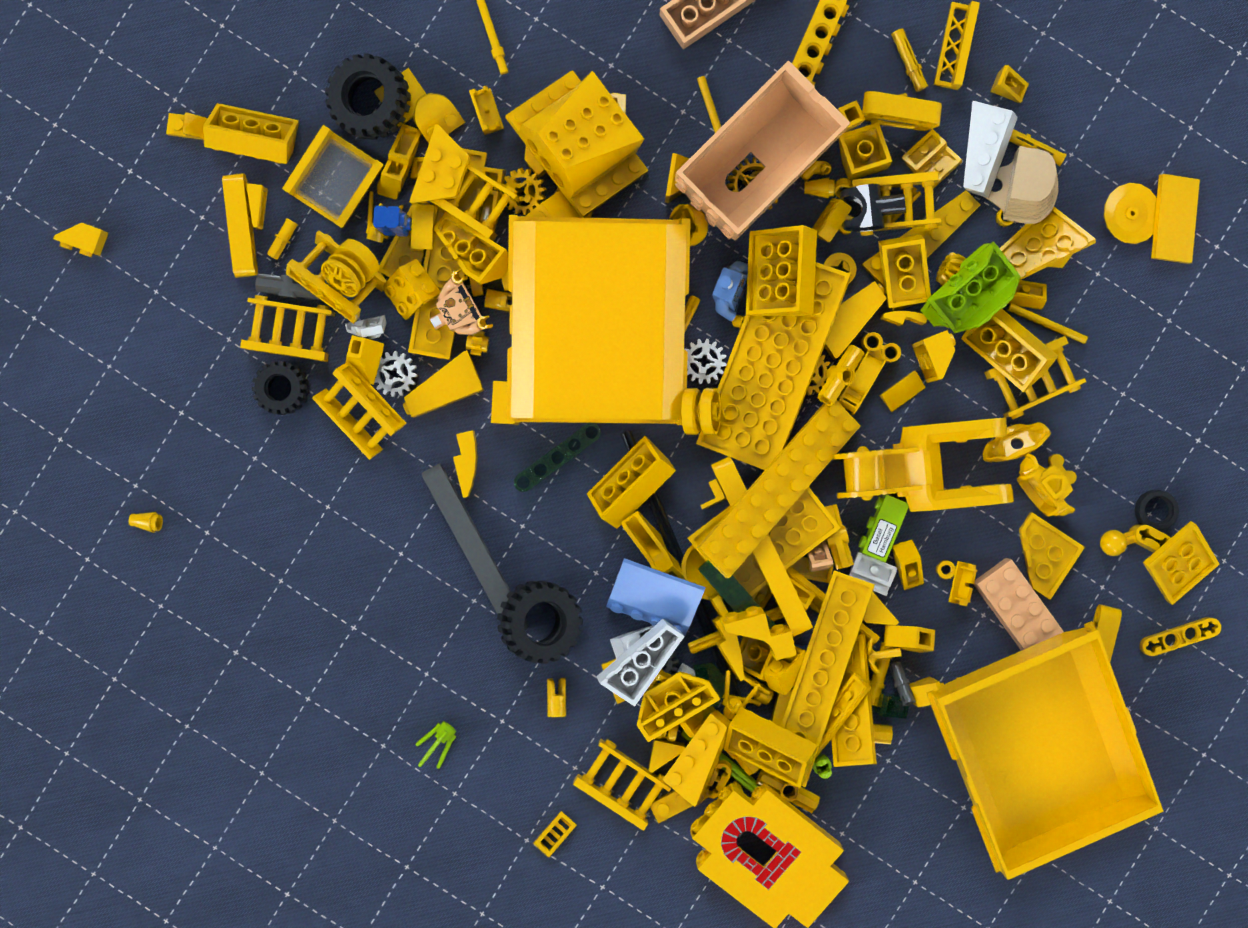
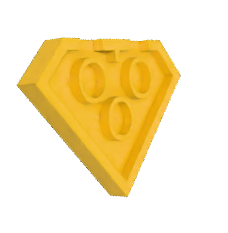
[1019,512,1085,600]

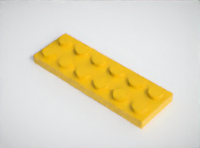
[831,634,877,767]

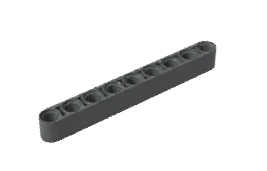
[421,463,530,629]

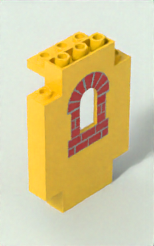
[690,780,849,928]

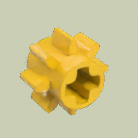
[466,331,490,356]

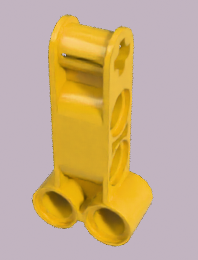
[837,332,901,415]

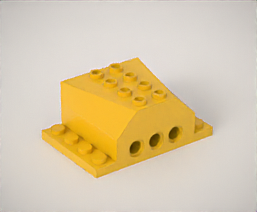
[505,70,648,218]

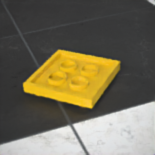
[1143,521,1220,605]

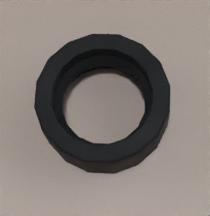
[1134,490,1179,530]

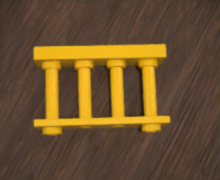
[431,164,520,241]
[852,171,942,236]
[286,230,387,324]
[240,295,335,362]
[984,336,1086,419]
[312,361,406,460]
[573,739,671,831]

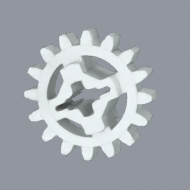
[684,339,727,384]
[374,351,418,397]

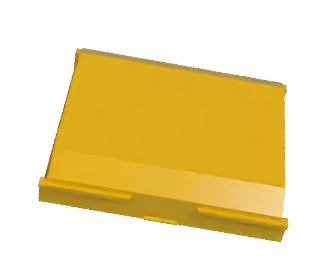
[507,215,690,425]
[926,621,1164,880]

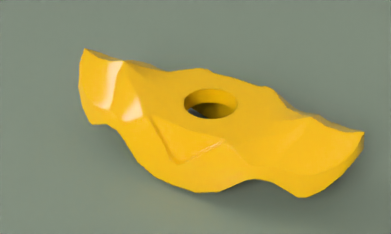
[983,422,1051,462]

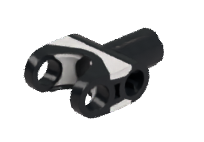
[840,184,906,232]

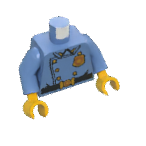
[712,261,748,328]

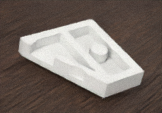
[345,315,387,339]

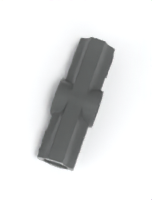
[255,273,320,300]

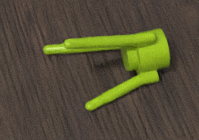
[416,721,456,769]

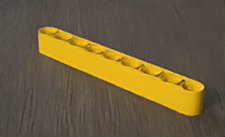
[711,456,813,637]

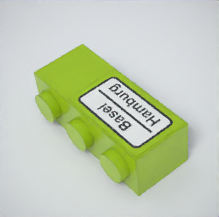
[858,494,909,563]

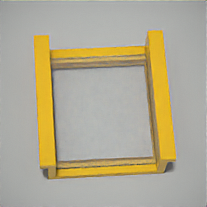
[282,125,384,229]

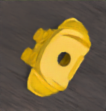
[1017,454,1077,517]

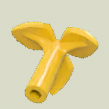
[866,637,902,674]

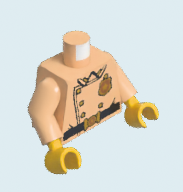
[430,269,493,335]

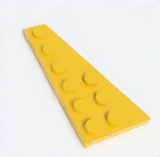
[999,207,1096,281]

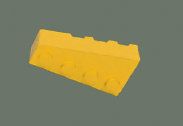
[662,710,731,807]

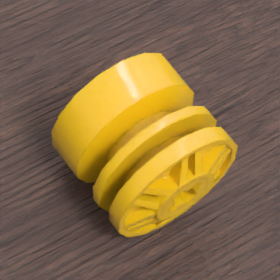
[321,239,379,297]

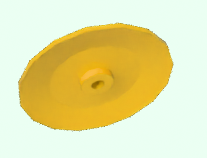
[1104,183,1157,244]

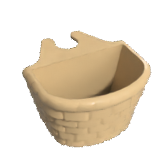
[984,146,1058,224]

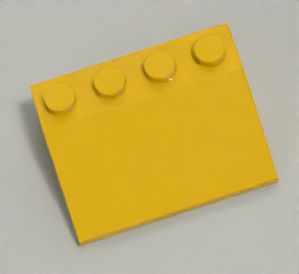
[746,225,817,316]

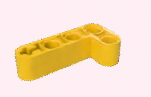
[862,91,942,131]

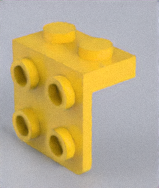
[384,259,440,320]

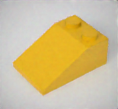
[878,234,931,308]

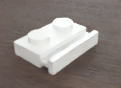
[849,552,898,596]

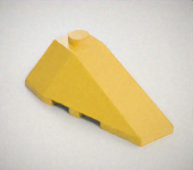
[433,212,508,285]

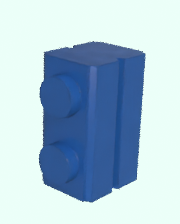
[373,206,412,237]

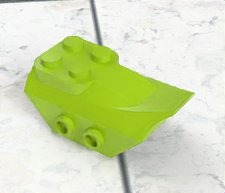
[920,241,1021,333]

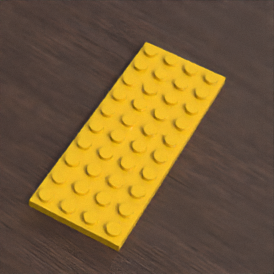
[696,262,852,470]

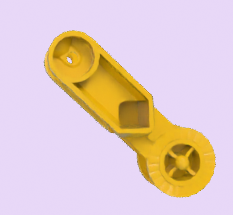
[833,418,1014,512]

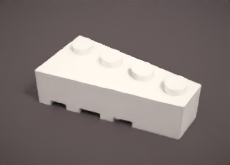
[963,101,1018,198]
[596,619,685,707]

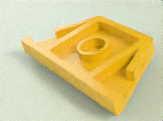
[409,124,471,205]

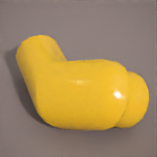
[801,161,832,181]

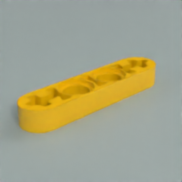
[1139,617,1221,656]

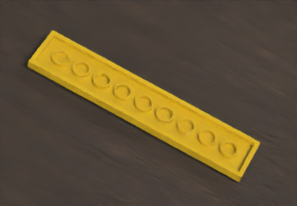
[408,148,487,360]
[697,400,860,578]
[765,570,875,787]

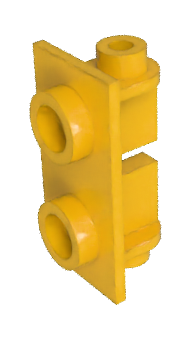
[948,561,978,606]

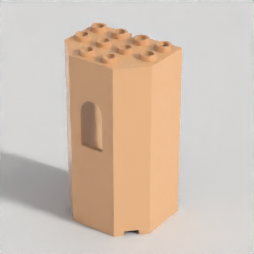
[675,60,850,241]

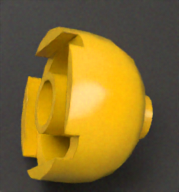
[669,204,709,246]

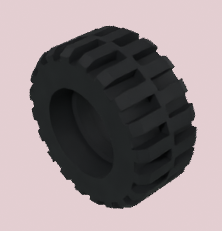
[325,53,411,140]
[497,580,583,664]

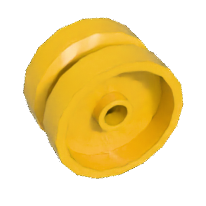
[681,388,721,435]

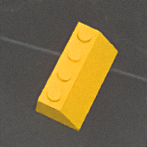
[203,103,299,164]
[961,309,1058,392]
[587,436,676,529]
[724,707,818,788]

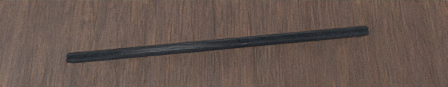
[621,430,748,710]

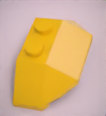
[637,671,721,742]

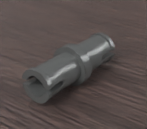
[888,662,916,706]

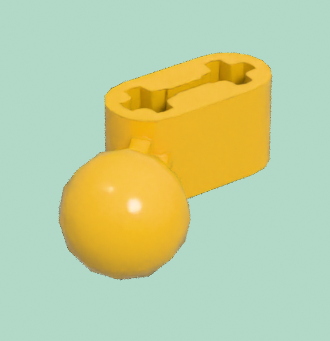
[1100,525,1171,556]

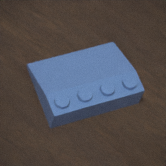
[606,558,706,635]

